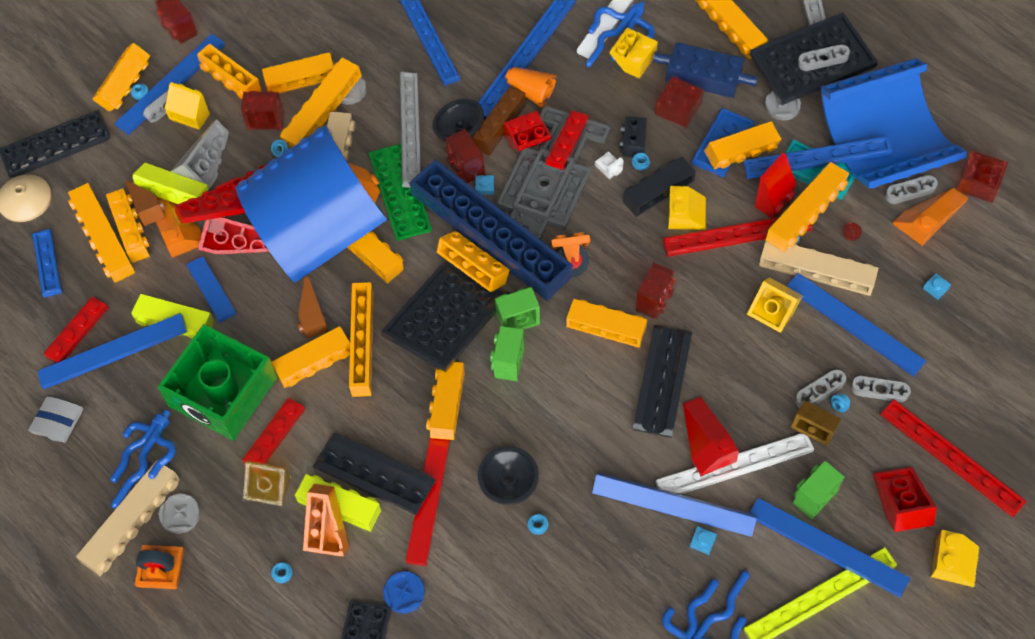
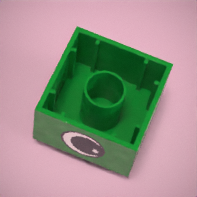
[158,324,277,441]

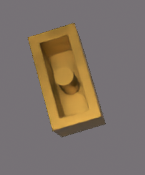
[791,401,841,446]

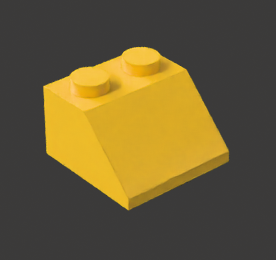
[668,186,706,231]
[747,277,803,333]
[931,530,979,587]

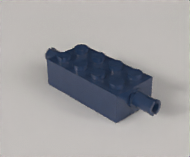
[653,42,758,98]

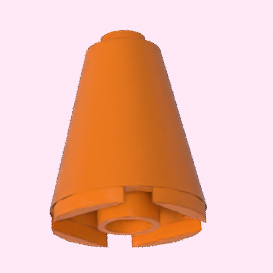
[505,67,557,108]

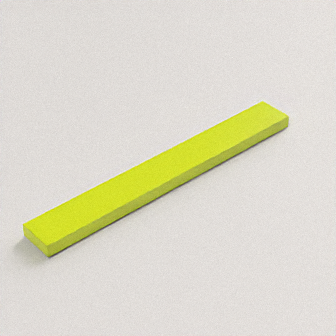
[744,548,897,639]

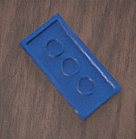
[692,108,755,178]

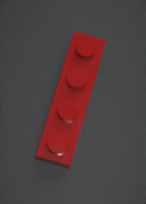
[546,110,589,170]
[43,296,109,363]
[242,398,305,473]

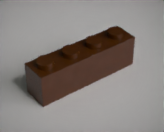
[473,86,526,156]

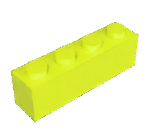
[133,163,208,204]
[131,294,214,339]
[295,474,381,532]

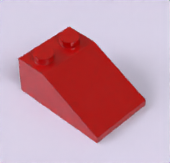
[754,152,796,218]
[873,467,937,532]

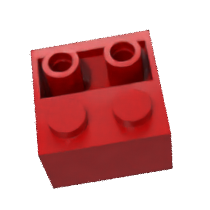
[504,110,552,151]

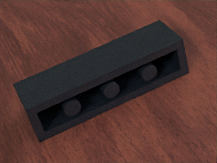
[623,156,696,217]

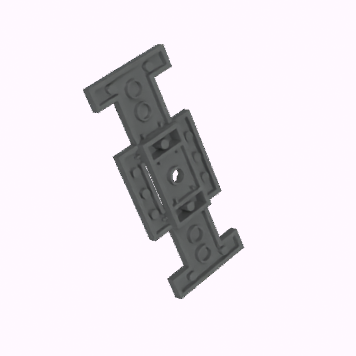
[477,106,611,247]

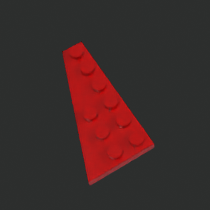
[175,165,265,224]

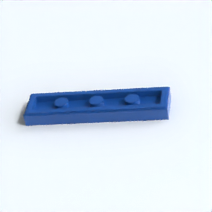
[32,229,63,298]
[186,256,236,323]

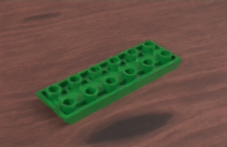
[368,143,432,241]

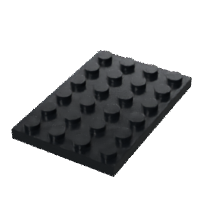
[749,12,878,105]
[381,259,510,372]

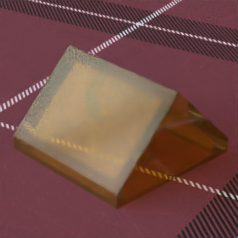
[243,461,291,506]

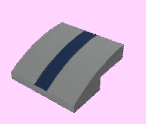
[28,397,84,443]

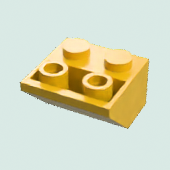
[610,27,658,78]
[165,82,210,130]

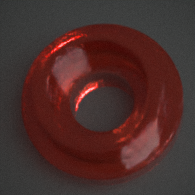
[843,223,862,241]

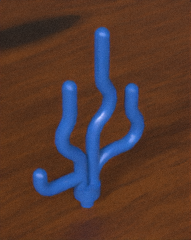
[586,1,655,67]
[110,410,176,508]
[662,571,749,639]

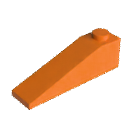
[156,197,202,258]

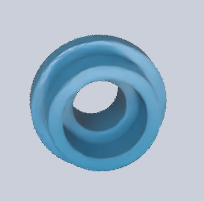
[131,84,149,101]
[271,139,289,157]
[632,153,650,170]
[831,393,850,412]
[528,514,548,535]
[271,562,293,583]

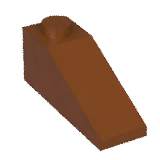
[125,181,165,226]
[297,277,328,339]

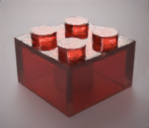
[155,0,198,45]
[655,76,704,128]
[241,91,285,130]
[445,129,485,184]
[956,150,1008,203]
[636,262,676,319]

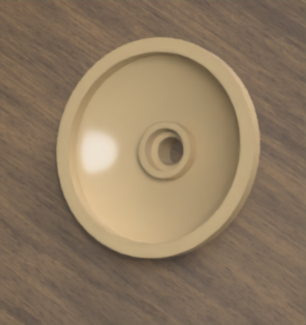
[0,174,52,222]

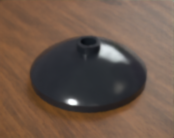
[433,99,484,142]
[478,446,539,505]

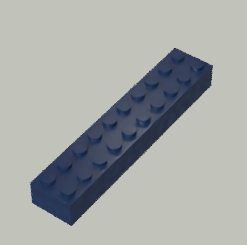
[409,159,573,301]

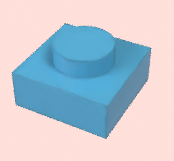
[476,175,494,195]
[923,273,951,300]
[690,527,717,555]

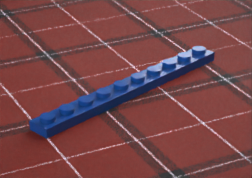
[478,0,577,120]

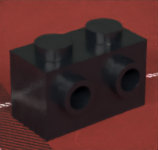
[619,116,647,157]

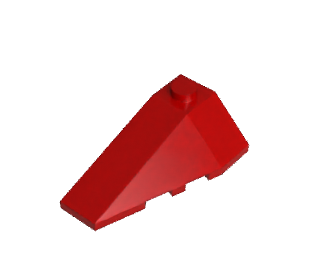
[198,217,270,254]
[683,397,738,477]

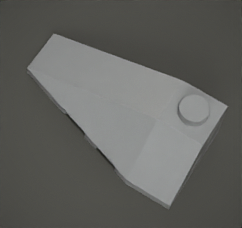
[171,119,229,190]

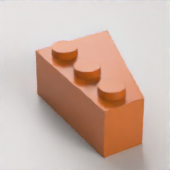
[303,484,349,557]

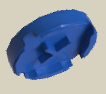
[383,571,425,614]

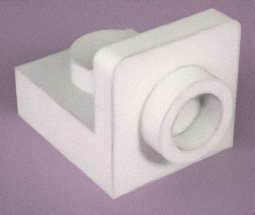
[595,152,623,179]

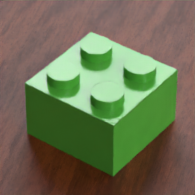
[495,287,540,330]
[490,326,525,381]
[793,461,844,519]

